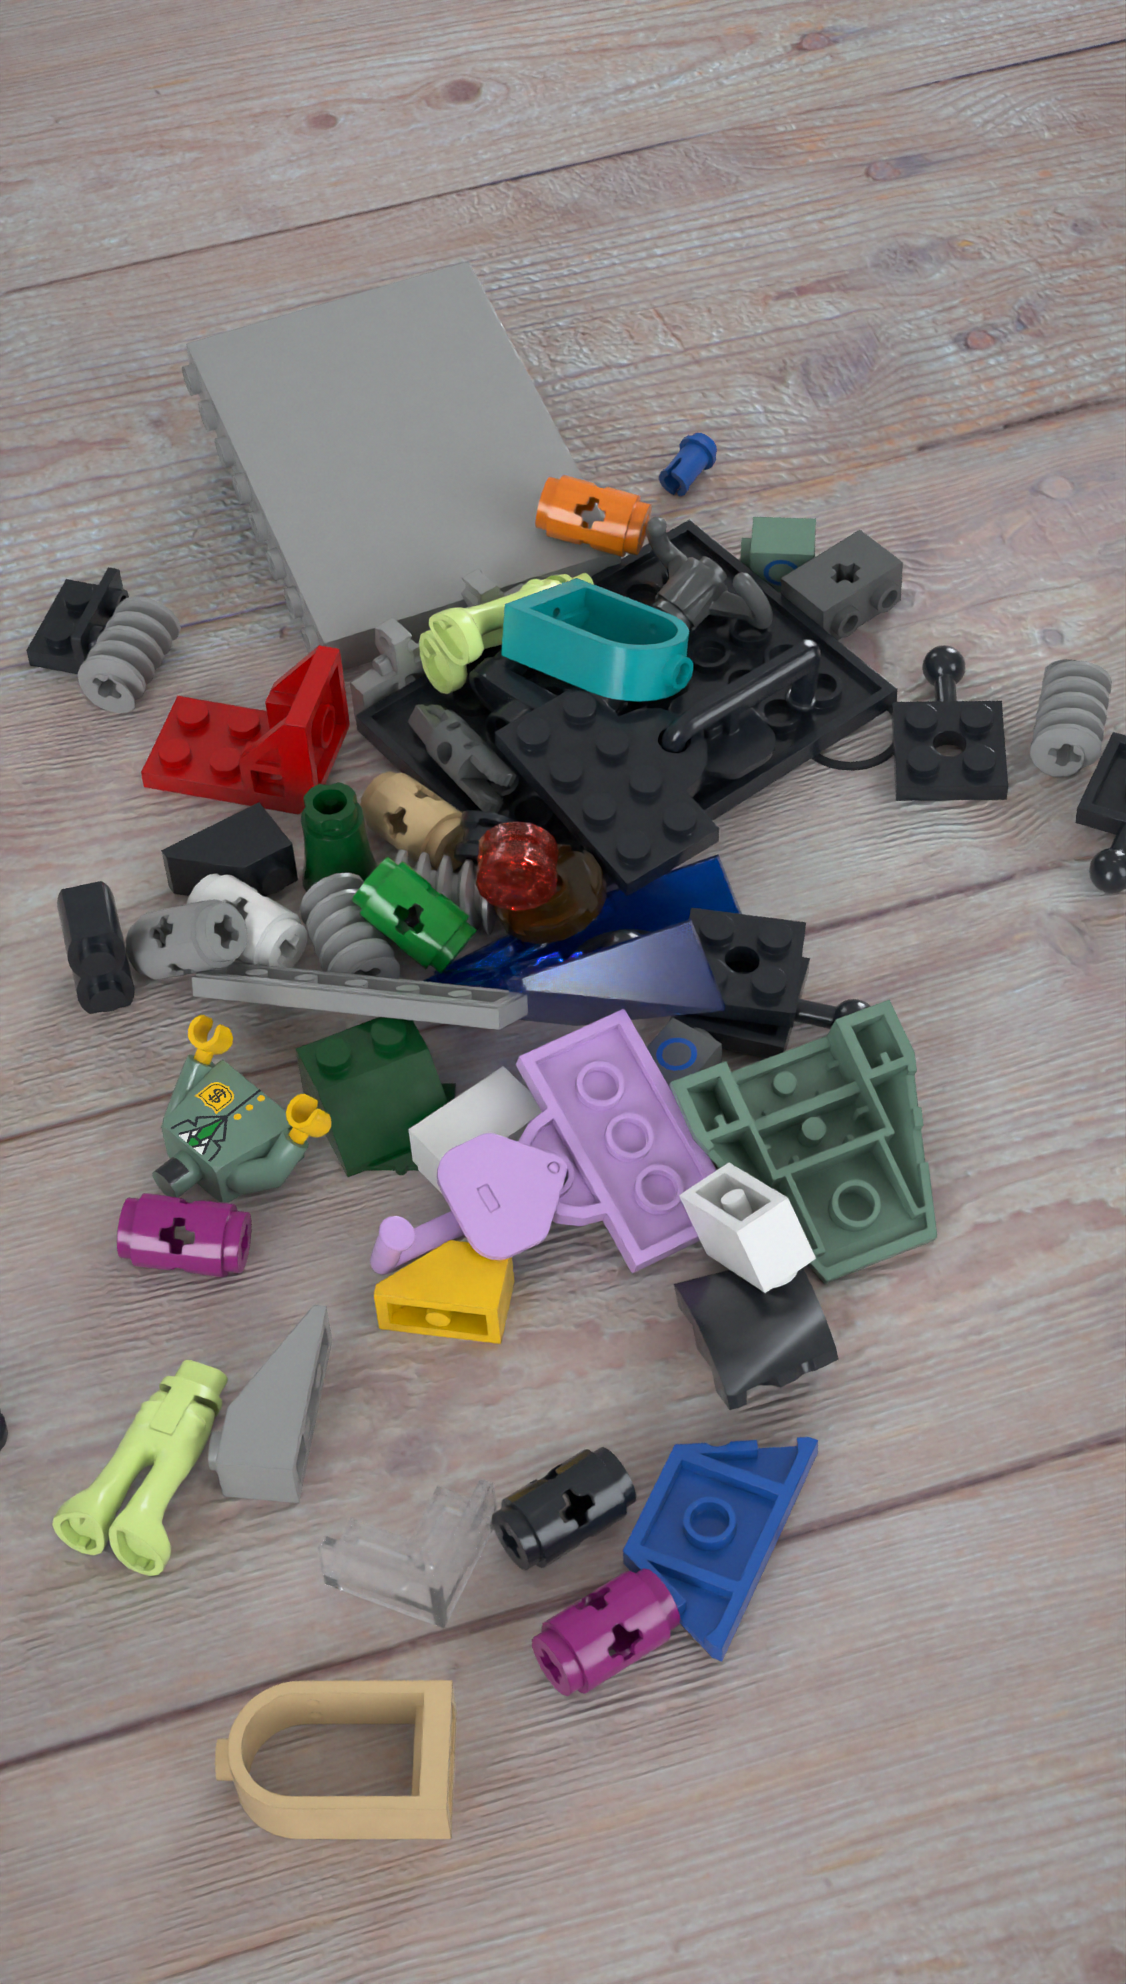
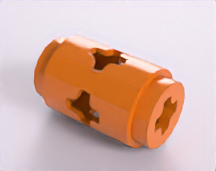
[535,475,652,557]

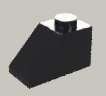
[161,802,298,897]

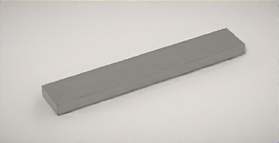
[192,962,528,1030]

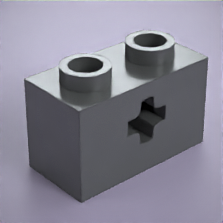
[781,530,903,640]

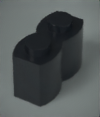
[57,881,135,1014]

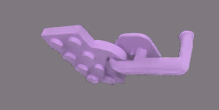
[370,1009,716,1275]

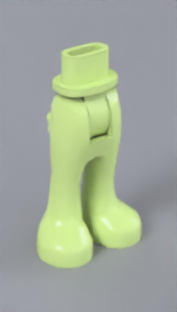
[419,573,593,694]
[52,1360,228,1576]

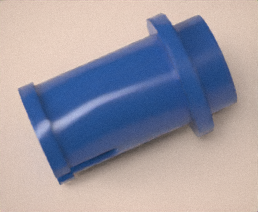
[659,433,717,496]

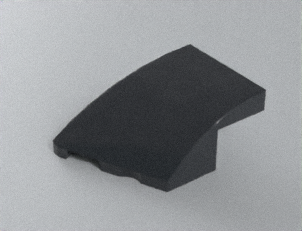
[674,1268,839,1410]

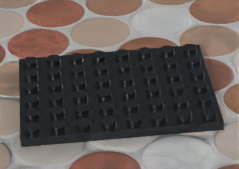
[355,520,898,887]

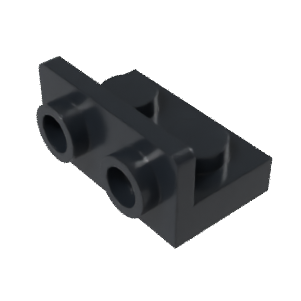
[26,567,129,674]

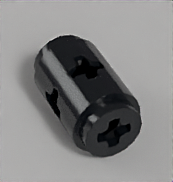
[492,1447,636,1571]

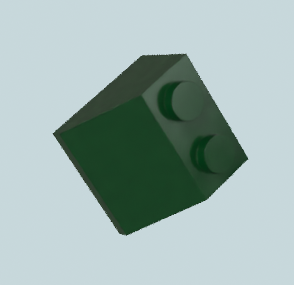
[296,1017,448,1178]

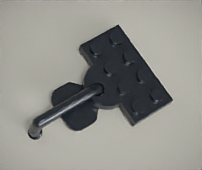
[495,640,820,897]

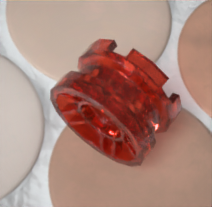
[476,822,558,910]

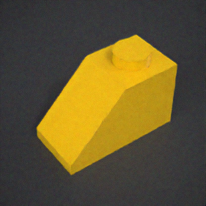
[373,1240,515,1344]

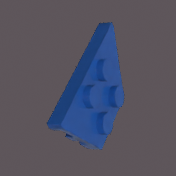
[623,1437,818,1661]

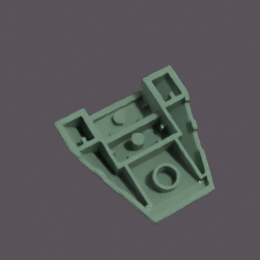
[669,999,937,1284]

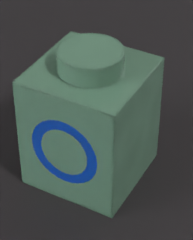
[740,517,816,592]

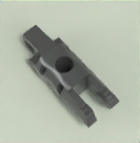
[408,704,517,814]

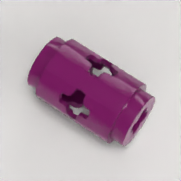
[117,1193,252,1278]
[532,1568,680,1697]

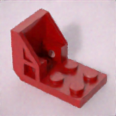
[141,645,350,815]

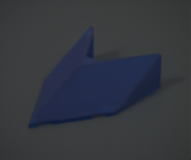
[423,854,742,1026]

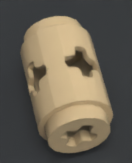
[360,771,464,871]

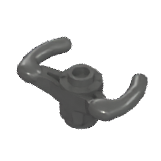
[646,516,773,631]

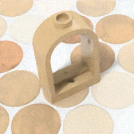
[215,1680,457,1839]

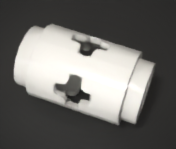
[187,873,308,968]

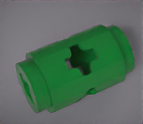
[352,856,477,974]

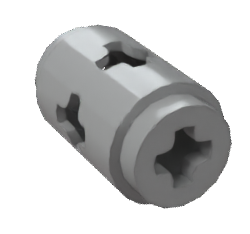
[126,899,247,980]

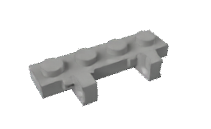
[350,568,523,720]

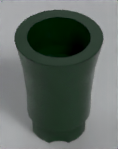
[301,782,378,893]

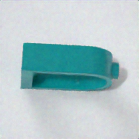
[501,578,693,701]

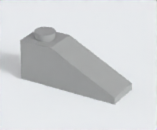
[208,1305,332,1503]

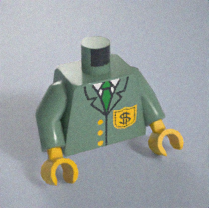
[152,1015,331,1203]

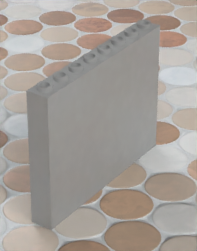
[182,261,621,671]

